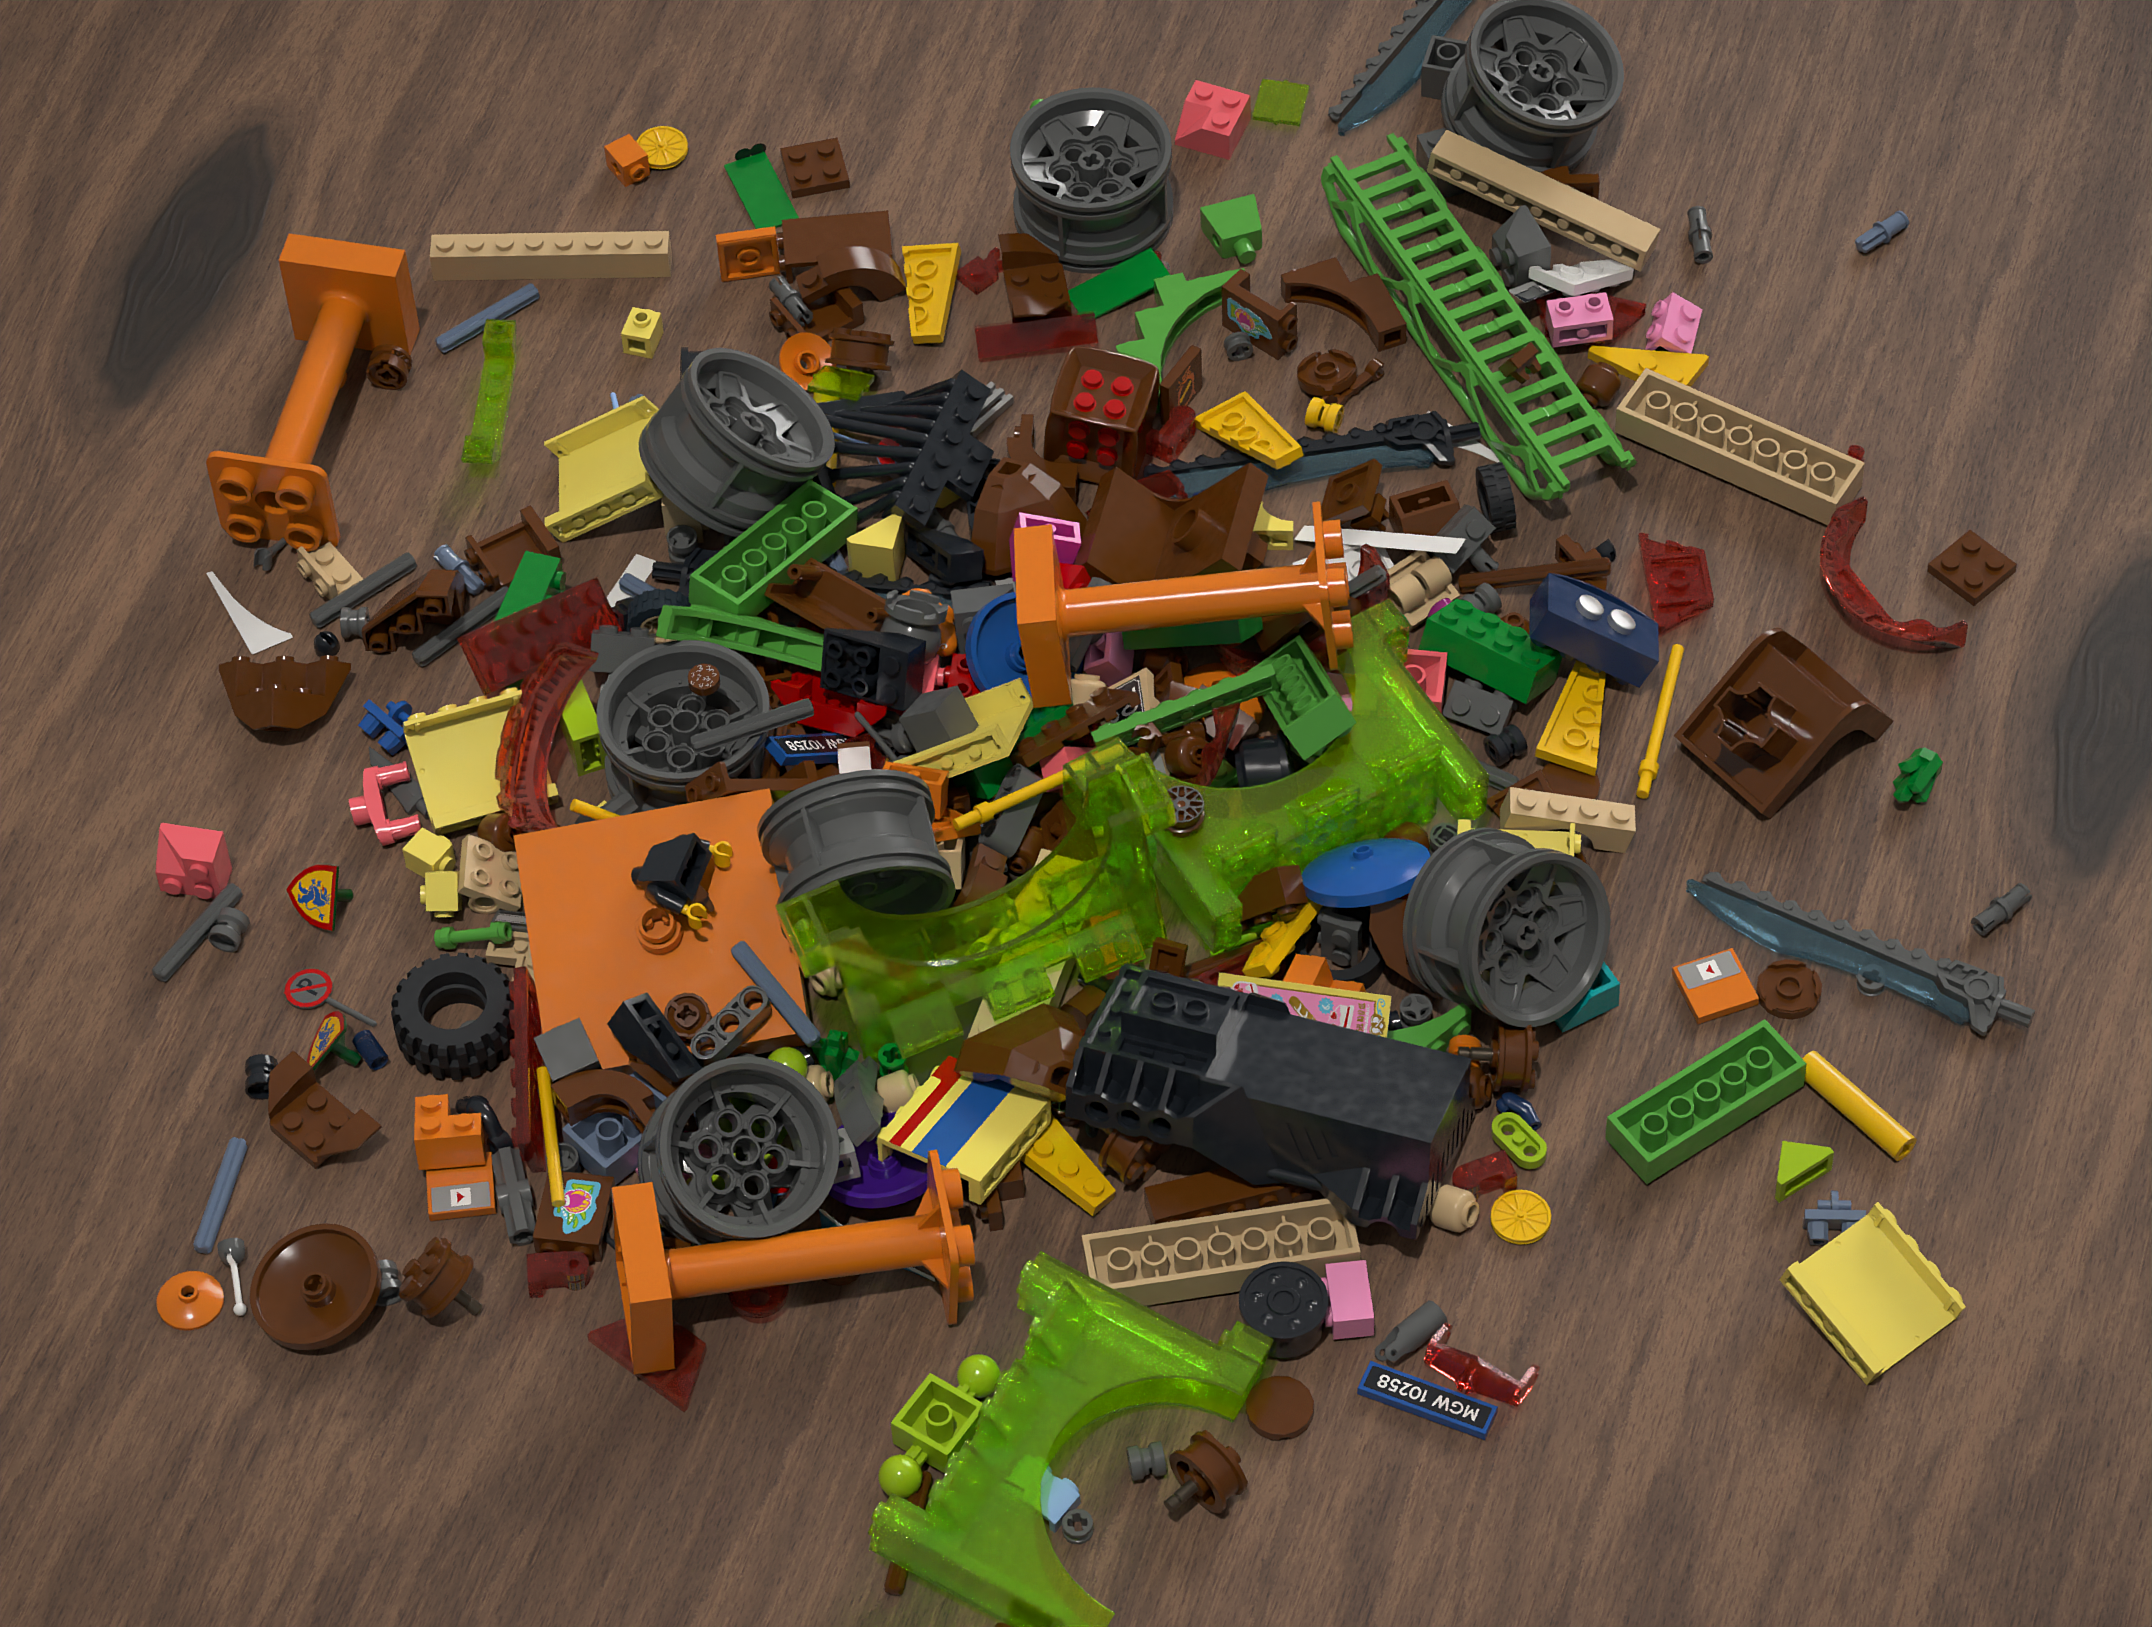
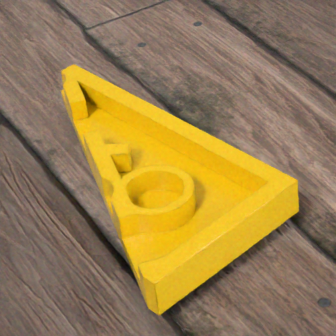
[1587,346,1709,387]

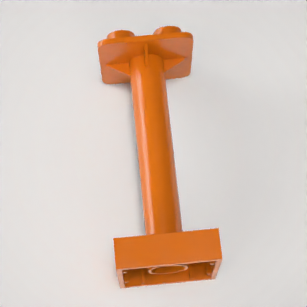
[206,233,420,552]
[1014,501,1354,708]
[612,1150,975,1375]

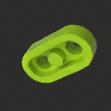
[1491,1112,1547,1169]

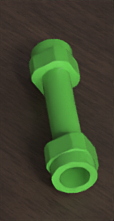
[434,921,513,950]

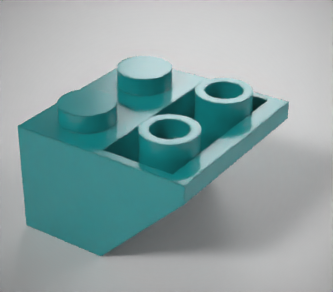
[1554,961,1620,1033]

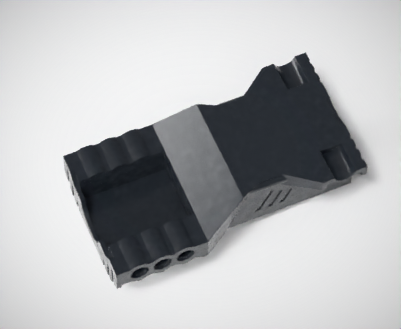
[1065,963,1477,1240]

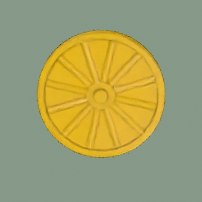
[636,126,688,169]
[1490,1190,1551,1244]

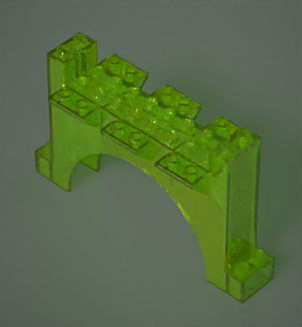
[1063,599,1490,954]
[775,752,1177,1062]
[868,1251,1273,1627]

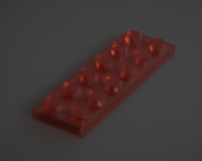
[457,577,622,696]
[509,966,546,1173]

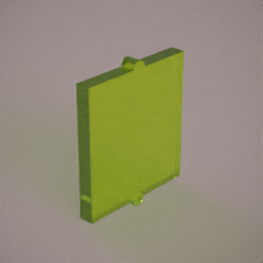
[1252,79,1310,126]
[808,365,875,401]

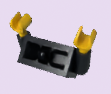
[631,833,733,929]

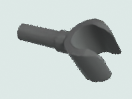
[253,538,287,571]

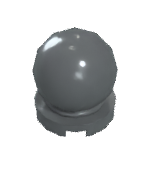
[880,590,948,665]

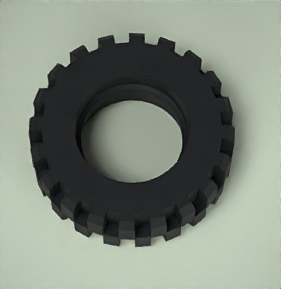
[391,953,520,1080]

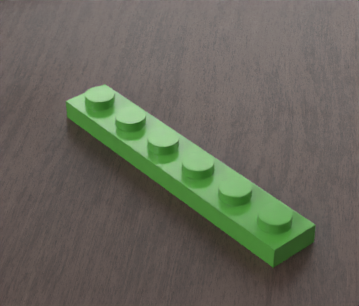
[1091,664,1279,754]

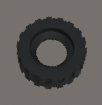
[1475,462,1517,534]

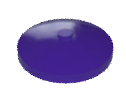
[829,1110,927,1208]

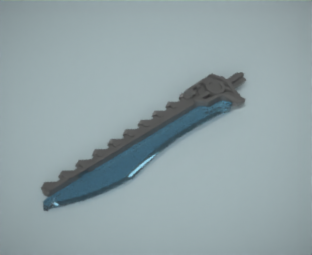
[1328,0,1473,136]
[1686,872,2035,1036]

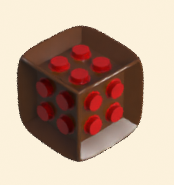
[1043,346,1160,484]

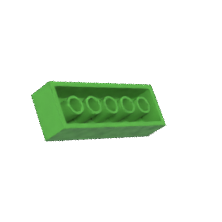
[689,480,858,616]
[1256,635,1357,761]
[1605,1019,1807,1184]

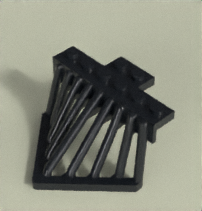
[812,369,994,530]

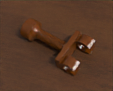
[1122,720,1206,770]

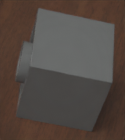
[1421,35,1467,100]
[899,685,979,753]
[534,1018,603,1083]

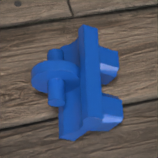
[358,699,412,756]

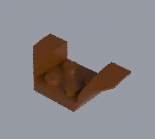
[998,233,1072,321]
[268,1051,382,1169]

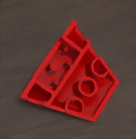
[771,669,888,737]

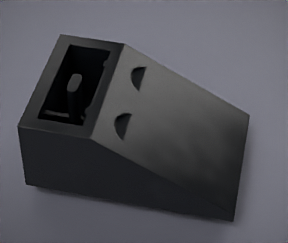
[820,628,926,711]

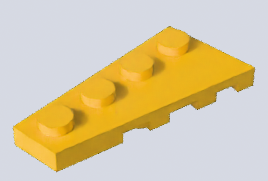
[902,243,961,344]
[1193,391,1304,470]
[1535,660,1606,776]
[1242,898,1323,979]
[1019,1113,1116,1216]

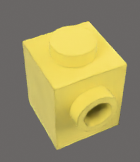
[621,307,664,359]
[402,827,456,878]
[420,871,462,917]

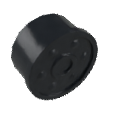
[1235,729,1299,815]
[1239,1261,1329,1358]

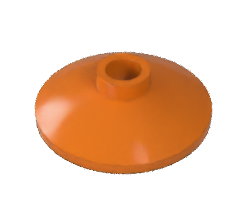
[779,332,836,392]
[156,1271,224,1331]

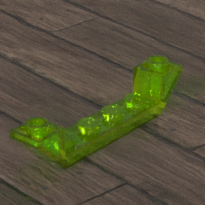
[461,319,517,464]

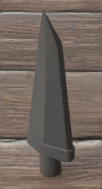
[369,746,429,818]

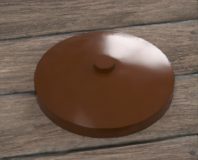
[250,1223,382,1350]

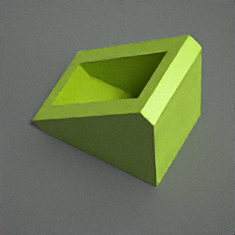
[1775,1141,1834,1203]

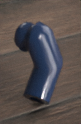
[1496,1092,1542,1131]

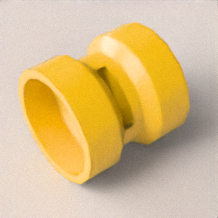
[1305,397,1344,433]

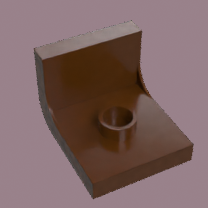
[1074,463,1269,585]
[1674,628,1894,819]

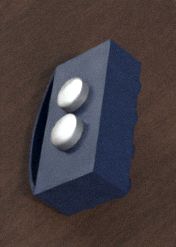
[1529,573,1659,688]

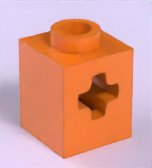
[604,134,650,187]

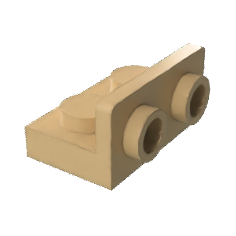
[296,541,363,600]

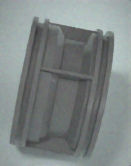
[1441,0,1624,173]
[1010,87,1174,274]
[638,348,835,537]
[597,640,771,812]
[757,769,956,951]
[1403,828,1611,1028]
[638,1056,840,1246]

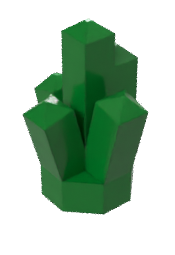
[1893,747,1943,804]
[811,1029,860,1081]

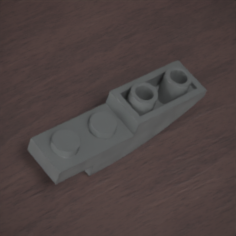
[834,1056,884,1147]

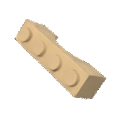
[1500,787,1636,853]

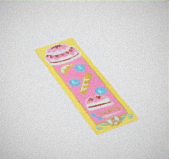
[1218,973,1392,1038]

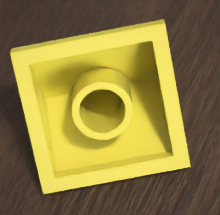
[846,513,905,581]

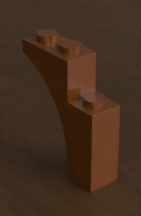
[1281,257,1407,352]

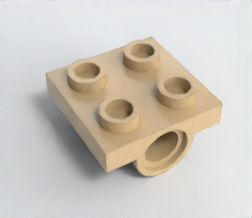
[1384,551,1460,631]
[458,834,522,914]

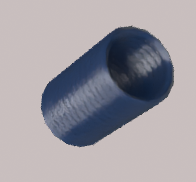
[352,1030,388,1070]

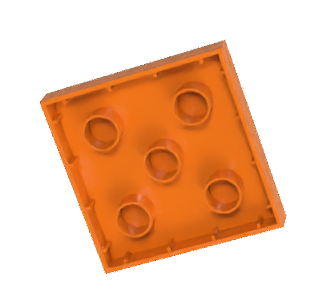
[514,788,810,1084]

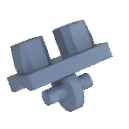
[1803,1190,1866,1245]

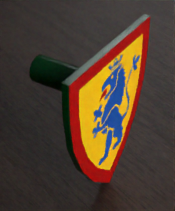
[286,865,353,931]
[307,1011,361,1070]

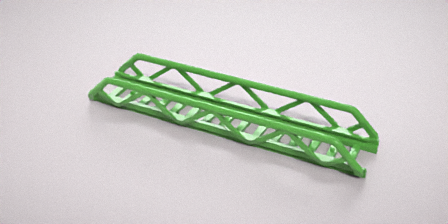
[1321,133,1637,501]

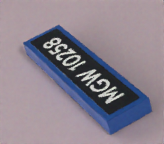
[764,733,875,766]
[1357,1361,1498,1440]

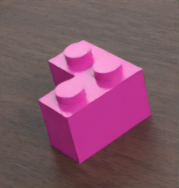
[1009,512,1081,582]

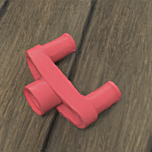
[349,761,422,846]

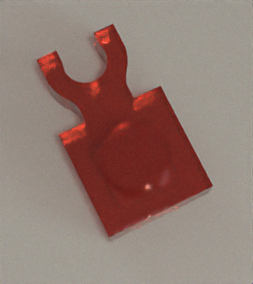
[956,247,1003,295]

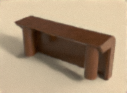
[764,557,889,632]

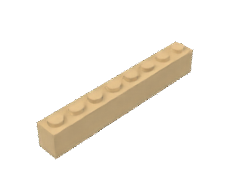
[1427,130,1661,272]
[430,231,672,281]

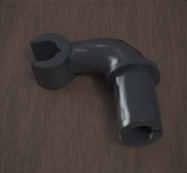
[455,1095,514,1154]

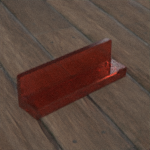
[974,310,1098,358]

